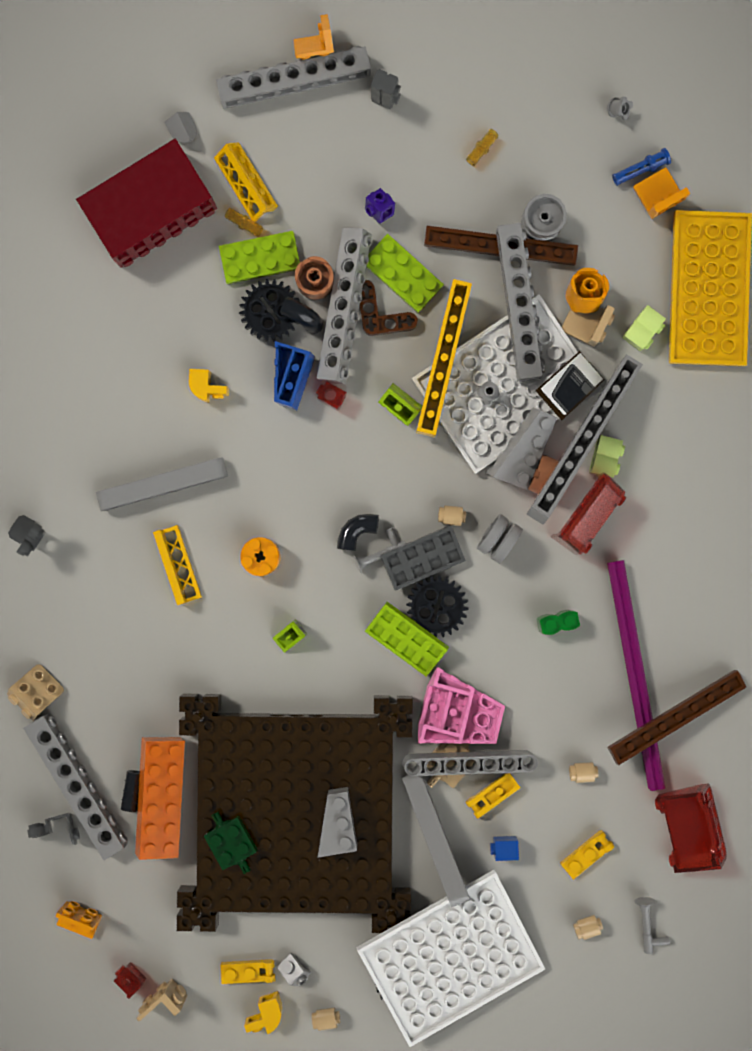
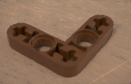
[360,280,418,336]

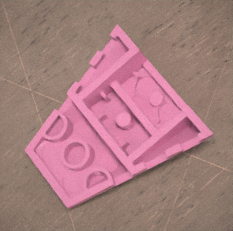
[418,667,505,744]

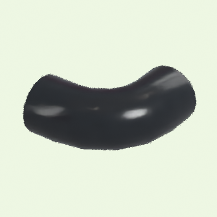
[280,297,323,334]
[337,514,379,551]

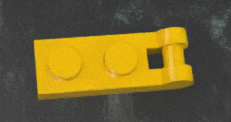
[465,773,521,819]
[560,830,615,880]
[220,959,276,984]

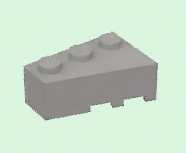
[318,787,357,857]

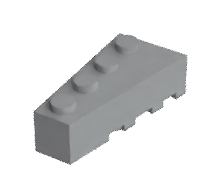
[487,407,557,490]

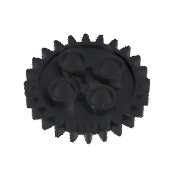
[239,279,300,342]
[406,575,469,637]

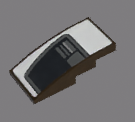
[535,351,605,420]

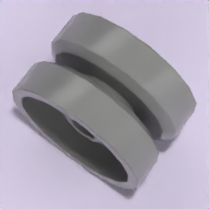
[521,194,567,241]
[477,514,523,564]

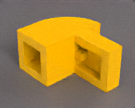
[189,369,229,403]
[244,991,282,1034]

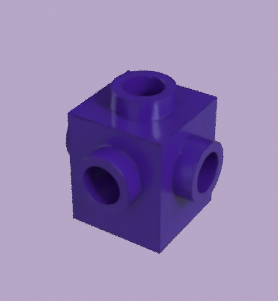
[365,188,395,224]

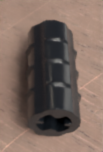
[121,770,140,812]

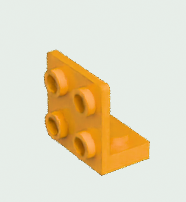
[293,14,334,59]
[633,167,690,219]
[55,901,102,939]

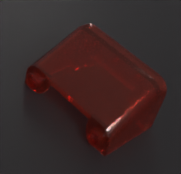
[655,783,727,873]

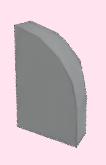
[165,112,196,143]

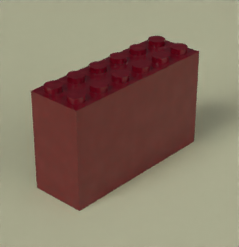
[76,138,217,268]

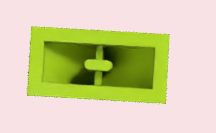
[272,619,307,653]

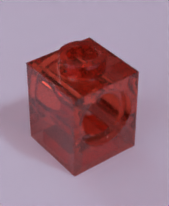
[316,381,347,411]

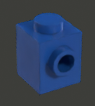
[490,836,519,861]

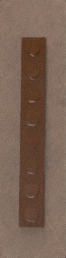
[424,226,578,266]
[607,670,746,765]

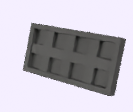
[380,525,466,591]

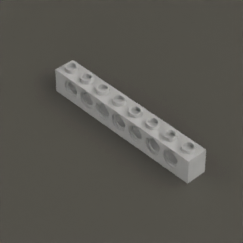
[216,46,371,109]
[496,223,545,382]
[317,228,372,385]
[23,713,128,860]

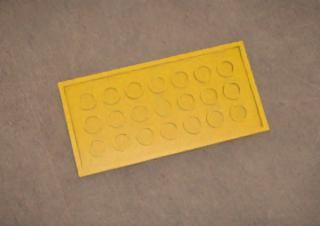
[669,210,752,367]

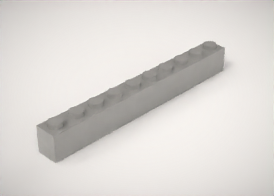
[527,354,643,525]

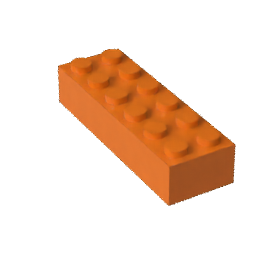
[135,737,185,860]

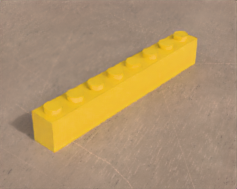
[416,279,472,438]

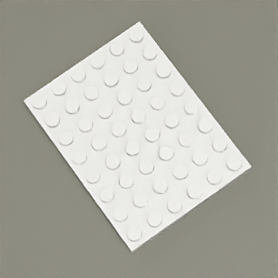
[412,294,603,474]
[356,870,545,1047]

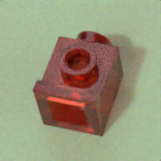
[114,962,146,999]

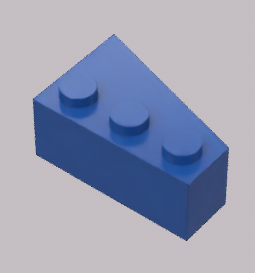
[274,341,315,411]

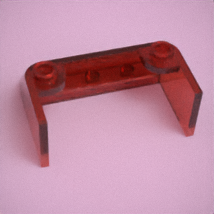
[551,472,626,555]

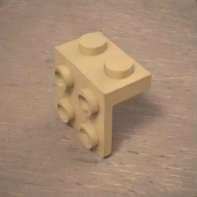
[562,305,615,347]
[7,664,64,722]
[136,979,188,1021]

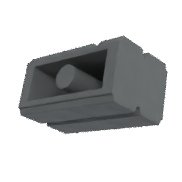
[371,69,401,109]

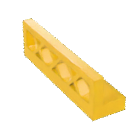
[214,142,278,222]
[153,525,202,605]

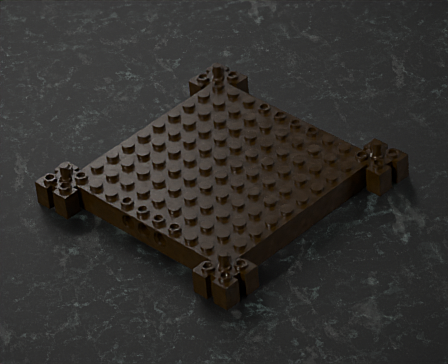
[177,694,413,933]

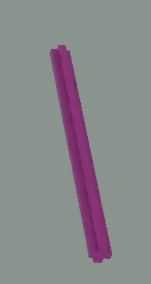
[607,560,666,791]

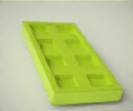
[219,231,300,285]
[366,233,444,314]
[364,601,449,677]

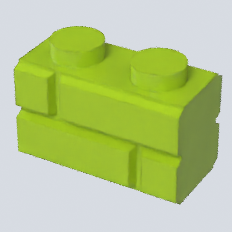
[378,383,422,426]

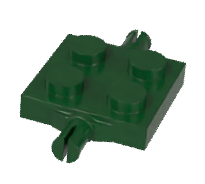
[204,811,258,874]

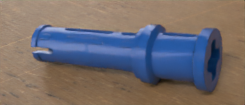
[612,148,671,186]

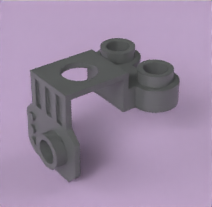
[8,515,46,557]
[27,813,80,845]

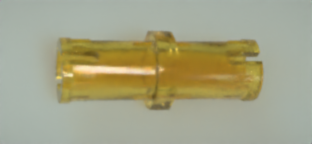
[466,129,499,166]
[225,208,263,237]

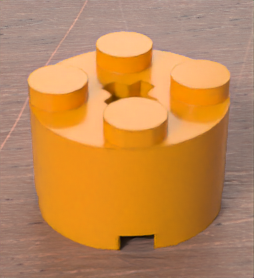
[565,268,609,313]
[240,537,281,576]

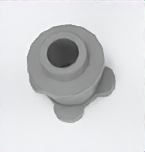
[607,97,633,120]
[477,382,500,405]

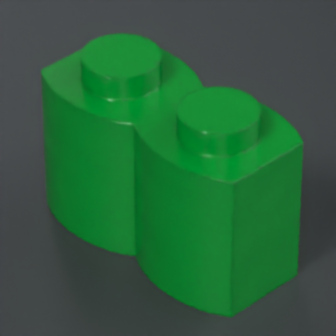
[536,610,580,635]

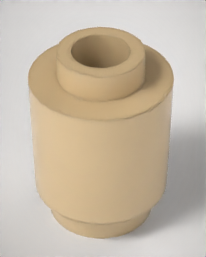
[438,505,466,526]
[569,762,598,783]
[573,915,603,940]
[312,1007,341,1031]

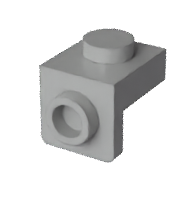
[277,953,311,986]

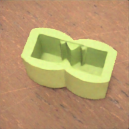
[622,305,666,351]
[589,435,625,478]

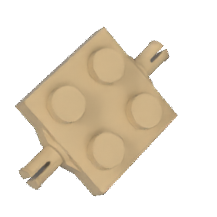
[426,743,474,788]

